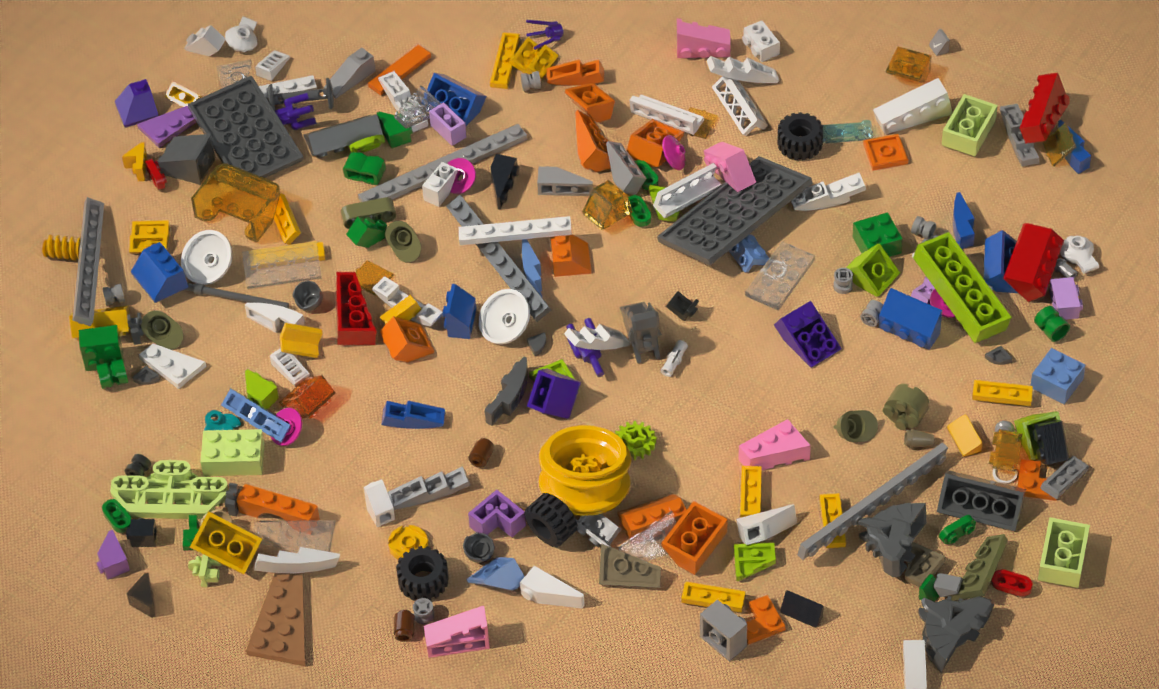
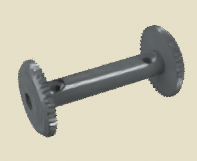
[268,78,334,111]

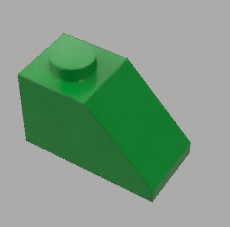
[377,111,413,149]

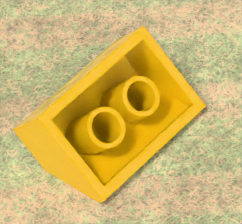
[69,306,131,341]
[190,511,262,575]

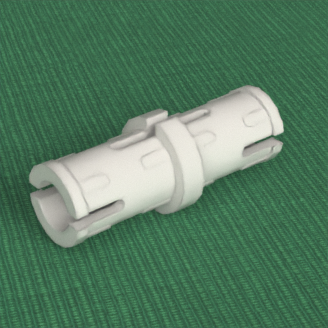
[661,340,688,377]

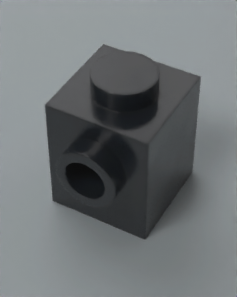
[126,518,158,547]

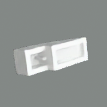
[245,303,305,333]
[903,640,927,689]

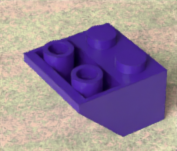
[527,368,581,419]

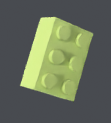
[942,94,998,157]
[200,429,265,476]
[1038,517,1090,588]

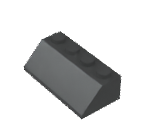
[303,114,383,158]
[937,470,1026,531]

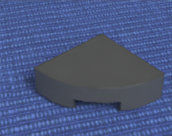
[527,332,546,356]
[985,346,1013,365]
[132,366,160,385]

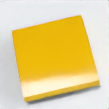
[509,37,559,80]
[129,220,170,254]

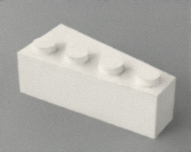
[873,78,953,135]

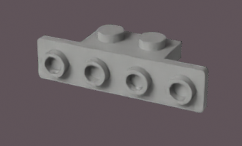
[576,514,621,547]

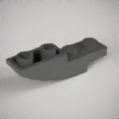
[484,357,528,426]

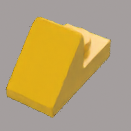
[122,142,147,182]

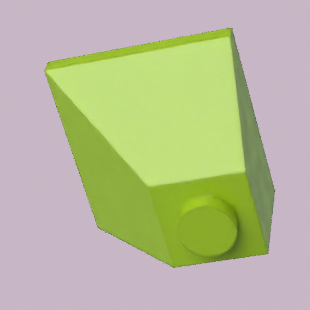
[846,244,900,297]
[1014,411,1068,460]

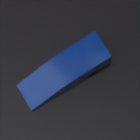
[1056,120,1091,174]
[953,192,975,249]
[381,401,445,429]

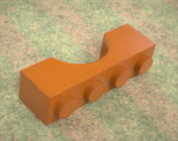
[237,484,320,534]

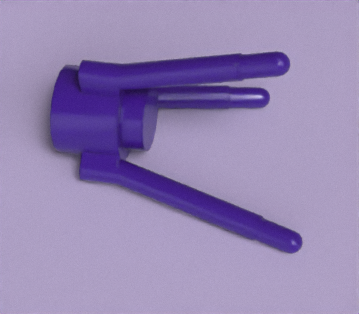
[526,20,563,50]

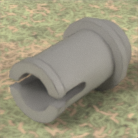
[1054,258,1078,278]

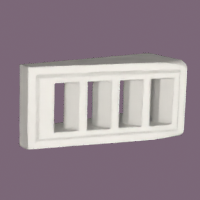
[255,50,290,81]
[270,348,310,386]

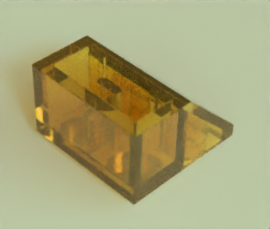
[886,46,932,83]
[582,180,633,230]

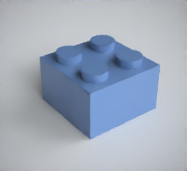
[1030,348,1086,405]

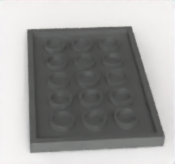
[188,75,303,190]

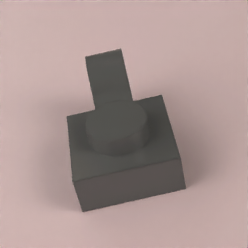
[127,313,144,345]

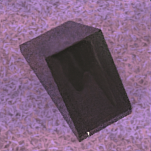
[126,573,156,618]

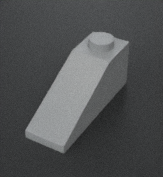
[324,48,375,99]
[606,141,647,195]
[537,166,593,196]

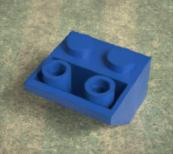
[443,284,477,339]

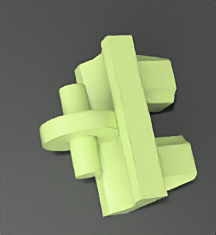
[188,555,222,588]

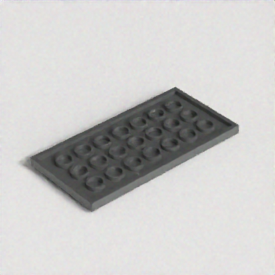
[657,156,813,265]

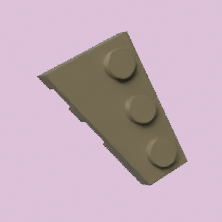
[599,544,661,588]

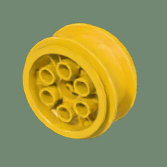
[539,425,631,516]

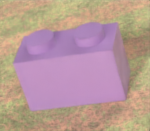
[429,102,467,146]
[1049,277,1083,320]

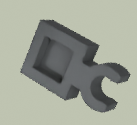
[225,483,240,517]

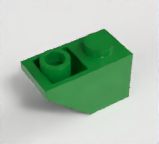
[346,217,387,248]

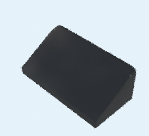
[780,590,824,628]

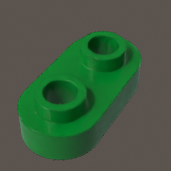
[634,160,658,190]
[625,195,651,227]
[102,499,131,533]
[939,515,976,544]

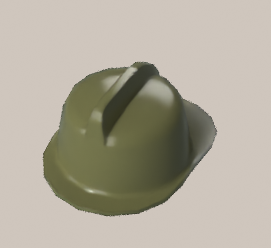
[385,221,421,263]
[141,310,183,350]
[833,410,878,442]

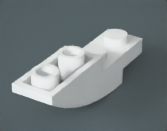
[791,172,866,211]

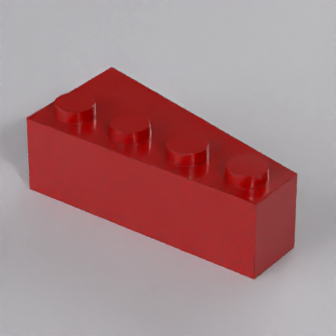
[336,272,376,345]

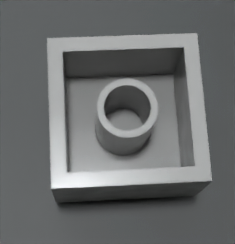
[700,600,747,662]

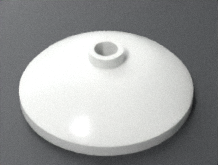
[181,230,233,285]
[479,289,530,345]

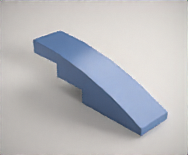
[522,239,542,297]
[221,388,291,442]

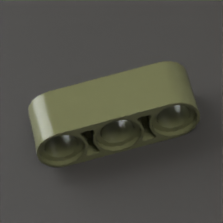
[341,197,397,229]

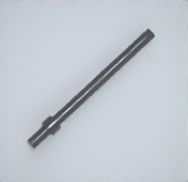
[184,283,289,309]

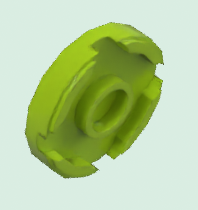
[349,135,385,153]

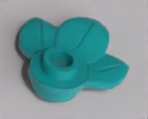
[204,410,241,431]

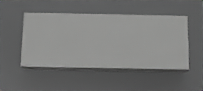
[1040,456,1089,499]

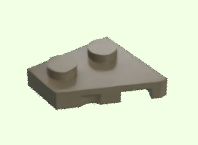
[905,542,945,587]

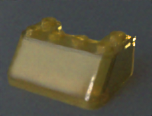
[191,163,280,242]

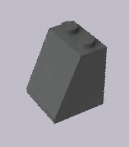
[158,134,215,185]

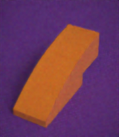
[547,59,604,86]

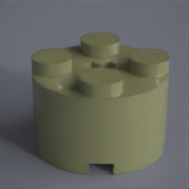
[882,384,929,430]

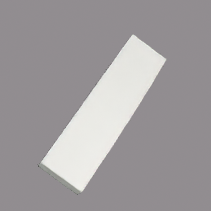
[707,56,779,83]
[378,71,428,132]
[564,324,631,350]
[254,547,340,573]

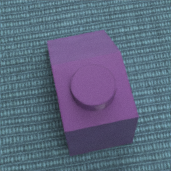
[96,530,130,580]

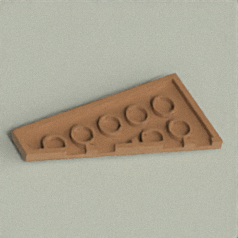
[246,573,306,667]

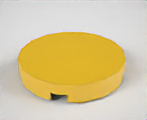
[388,525,428,560]

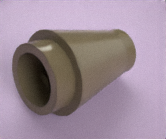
[904,428,934,448]

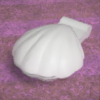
[225,16,257,52]
[1060,235,1099,274]

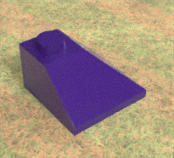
[115,79,159,128]

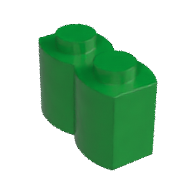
[343,152,386,185]

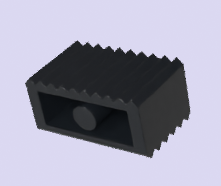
[1033,419,1069,465]

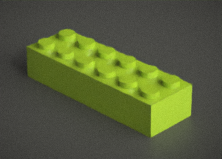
[913,232,1012,343]

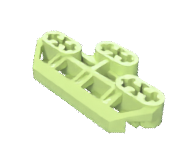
[110,460,229,519]

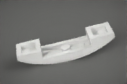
[372,276,443,326]

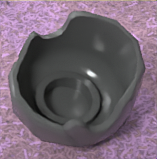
[293,280,323,311]
[463,532,495,563]

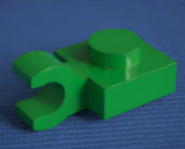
[182,515,199,551]

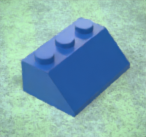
[421,73,487,126]
[983,230,1018,293]
[131,242,188,303]
[878,288,942,350]

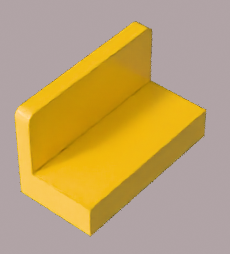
[380,295,421,325]
[280,323,322,358]

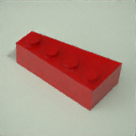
[1020,72,1070,144]

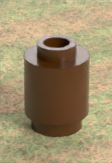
[468,438,493,467]
[393,610,415,642]

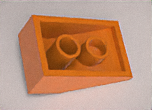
[627,119,684,167]

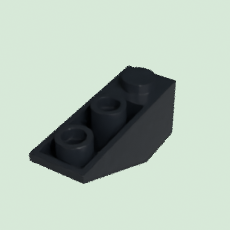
[490,154,520,210]

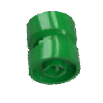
[1034,306,1070,342]
[96,359,128,389]

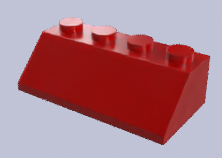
[1003,223,1064,302]

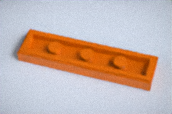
[368,44,431,95]

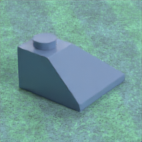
[466,557,525,591]

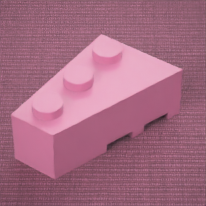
[677,18,730,58]
[703,142,756,192]
[739,419,811,470]
[424,606,490,658]

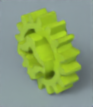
[615,421,656,460]

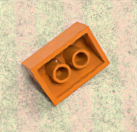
[617,494,686,545]
[661,501,728,575]

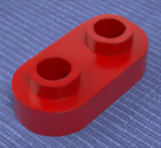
[144,159,167,190]
[991,569,1033,597]

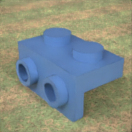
[729,234,770,272]

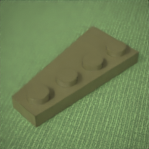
[947,534,1008,601]

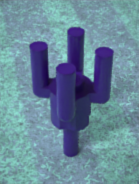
[275,93,317,130]
[566,318,604,377]

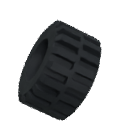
[777,112,823,161]
[524,493,578,547]
[396,546,449,601]

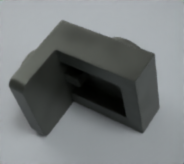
[665,291,699,320]

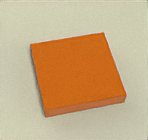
[863,134,908,171]

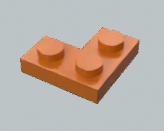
[1017,459,1057,501]
[746,595,785,645]

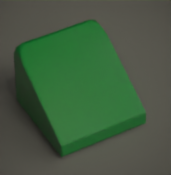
[918,574,939,602]

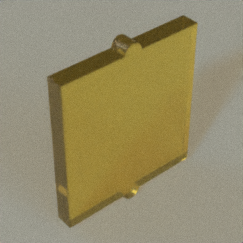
[684,107,718,139]
[1043,123,1076,167]
[356,260,394,296]

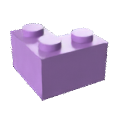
[468,490,526,537]

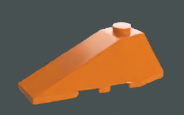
[575,110,611,172]

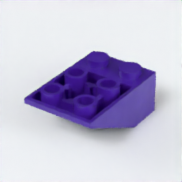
[774,301,842,368]

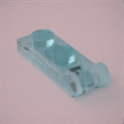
[823,120,874,143]

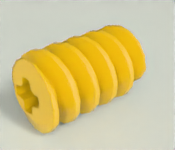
[42,234,81,260]

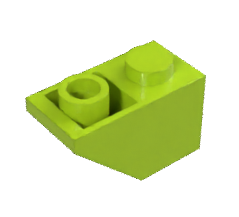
[245,369,279,410]

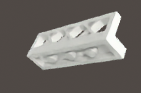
[712,76,768,136]
[629,95,704,135]
[653,163,722,218]

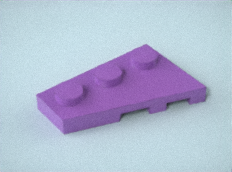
[137,105,197,148]

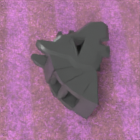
[619,301,662,364]
[858,503,927,577]
[918,596,994,673]

